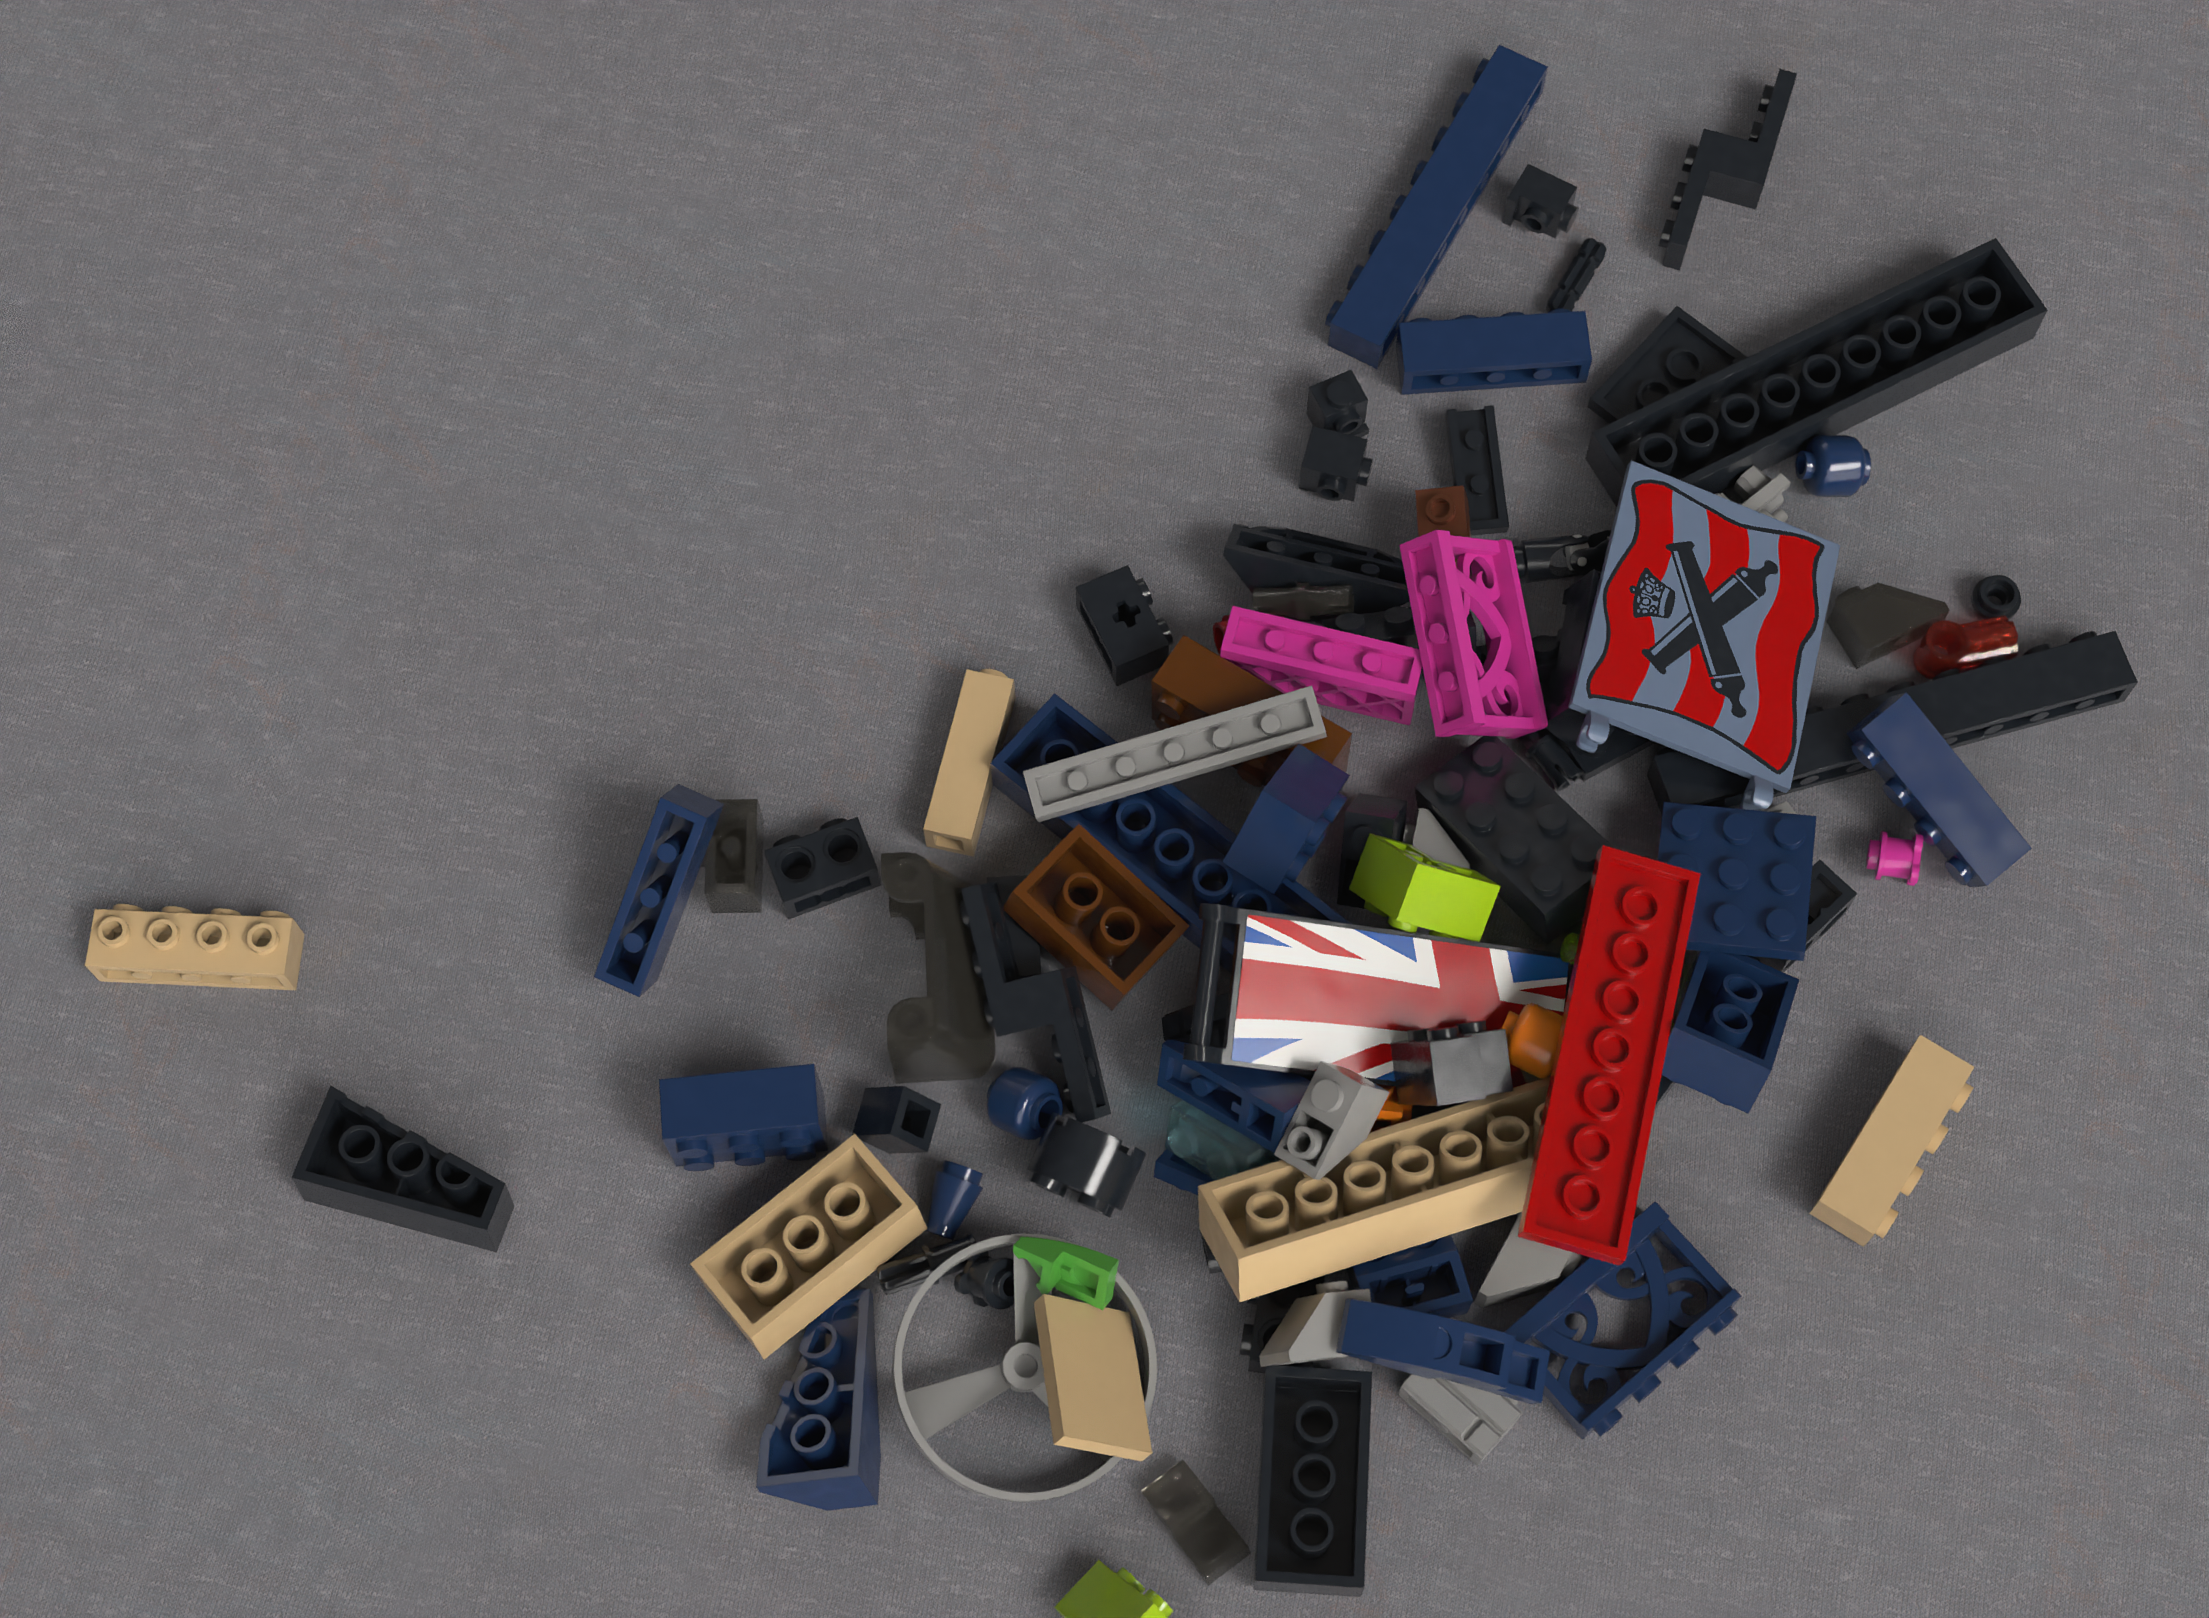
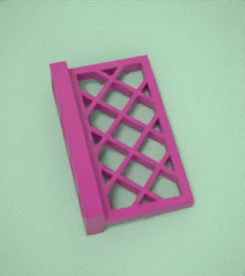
[1220,606,1422,726]

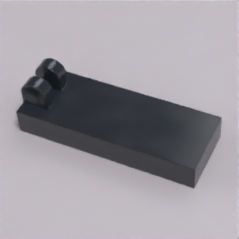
[1445,405,1509,536]

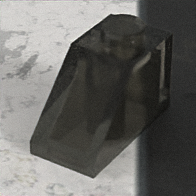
[1827,583,1950,669]

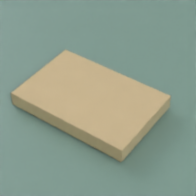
[1034,1294,1152,1461]

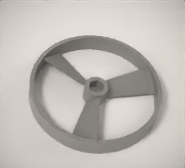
[892,1233,1157,1503]

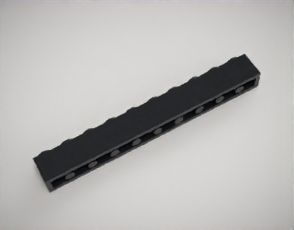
[1647,631,2138,815]

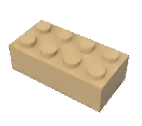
[690,1134,928,1359]

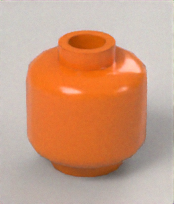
[1501,1003,1563,1078]

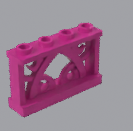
[1399,530,1548,739]

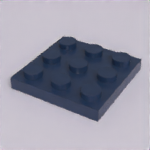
[1658,802,1816,961]

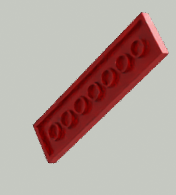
[1517,845,1701,1266]

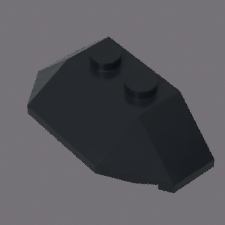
[1223,524,1410,621]

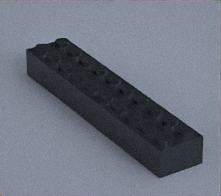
[1585,238,2048,507]

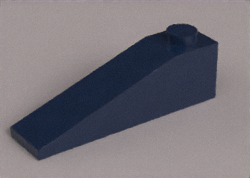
[756,1288,881,1511]

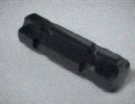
[1546,238,1606,312]

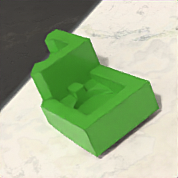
[1013,1237,1119,1310]

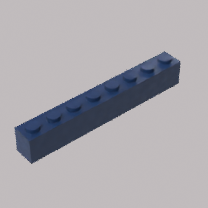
[1325,45,1548,369]

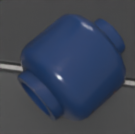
[1795,435,1871,497]
[987,1067,1063,1140]

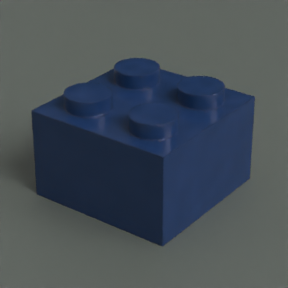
[1223,744,1350,894]

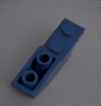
[1336,1299,1550,1404]

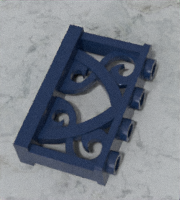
[1504,1201,1742,1440]

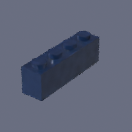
[1396,309,1592,395]
[1846,692,2032,887]
[594,784,724,997]

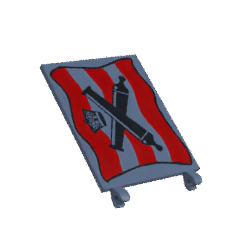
[1568,460,1840,811]

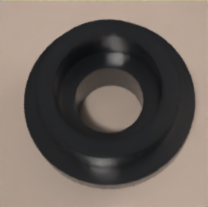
[1971,575,2021,622]

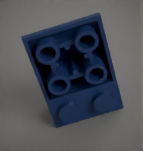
[1346,1235,1473,1318]

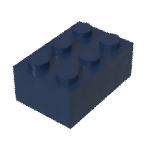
[1662,951,1799,1113]
[659,1064,828,1171]

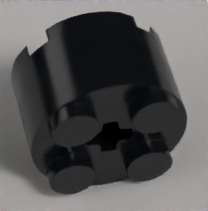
[1028,1112,1147,1218]

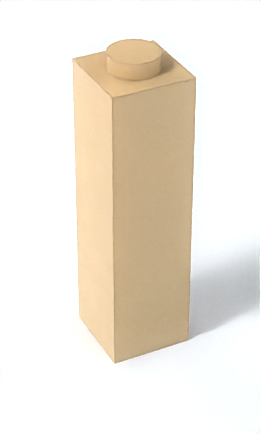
[923,669,1016,857]

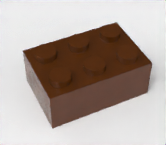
[1003,824,1189,1011]

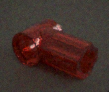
[1913,615,2019,679]

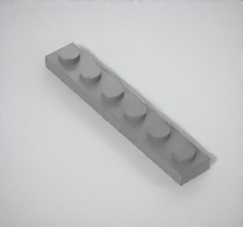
[1023,686,1327,822]

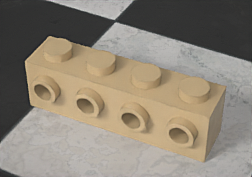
[85,904,305,990]
[1809,1034,1974,1247]

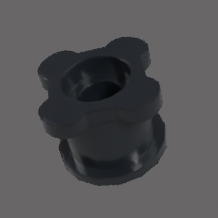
[954,1251,1014,1310]

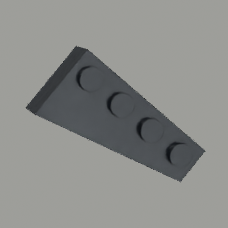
[292,1085,514,1253]

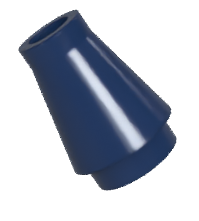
[926,1160,983,1240]

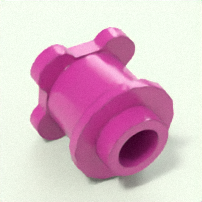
[1866,831,1924,886]

